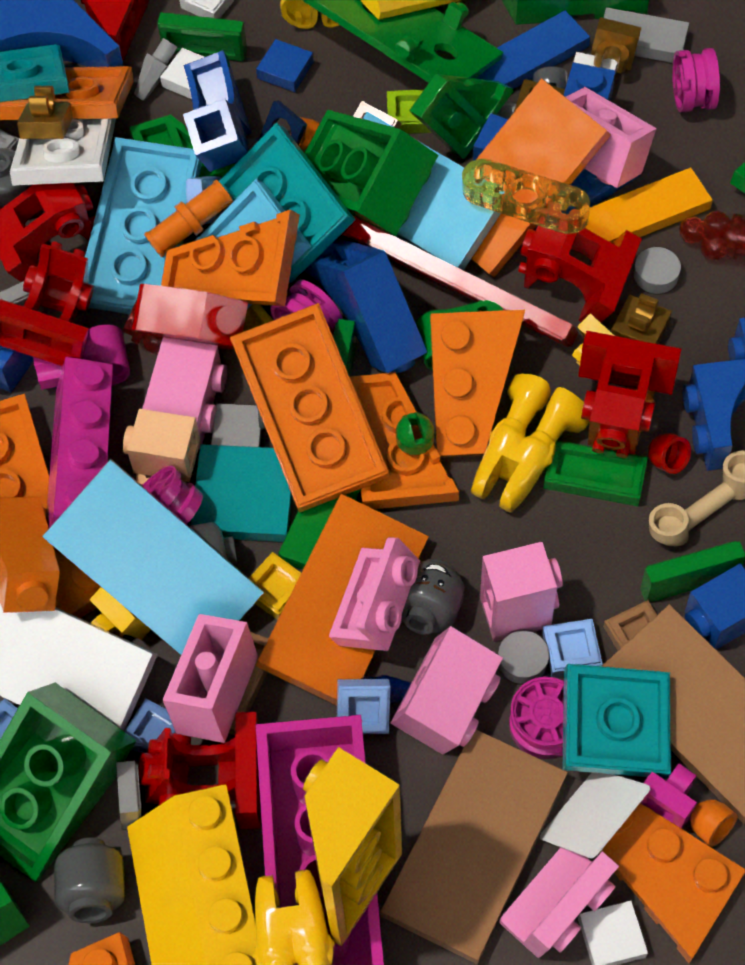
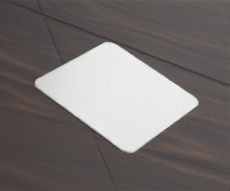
[540,773,650,858]

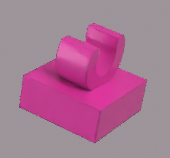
[640,764,697,829]

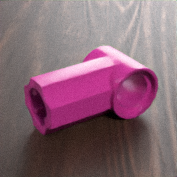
[33,324,130,390]

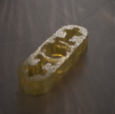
[462,159,590,234]

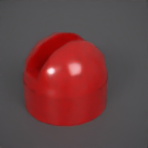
[648,433,691,474]

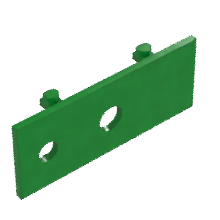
[302,0,504,83]

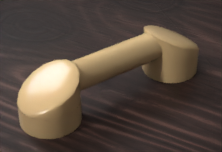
[649,451,745,547]

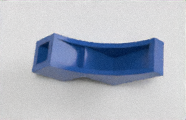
[183,50,252,172]
[682,318,745,471]

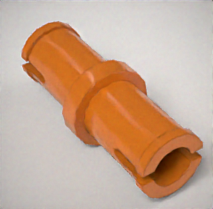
[144,179,233,258]

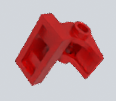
[0,183,95,282]
[518,214,642,323]
[0,241,95,366]
[578,330,682,458]
[138,712,261,829]

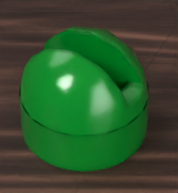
[396,412,434,455]

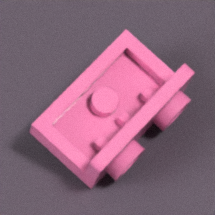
[329,537,420,651]
[500,847,619,959]

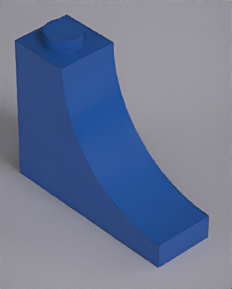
[0,0,124,67]
[305,238,427,374]

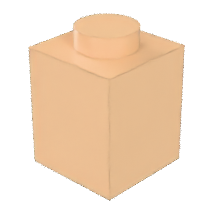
[123,409,200,482]

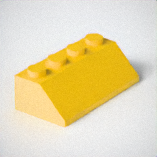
[303,747,402,947]
[127,784,257,965]

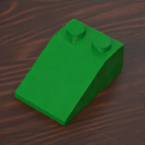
[305,109,439,236]
[0,682,137,882]

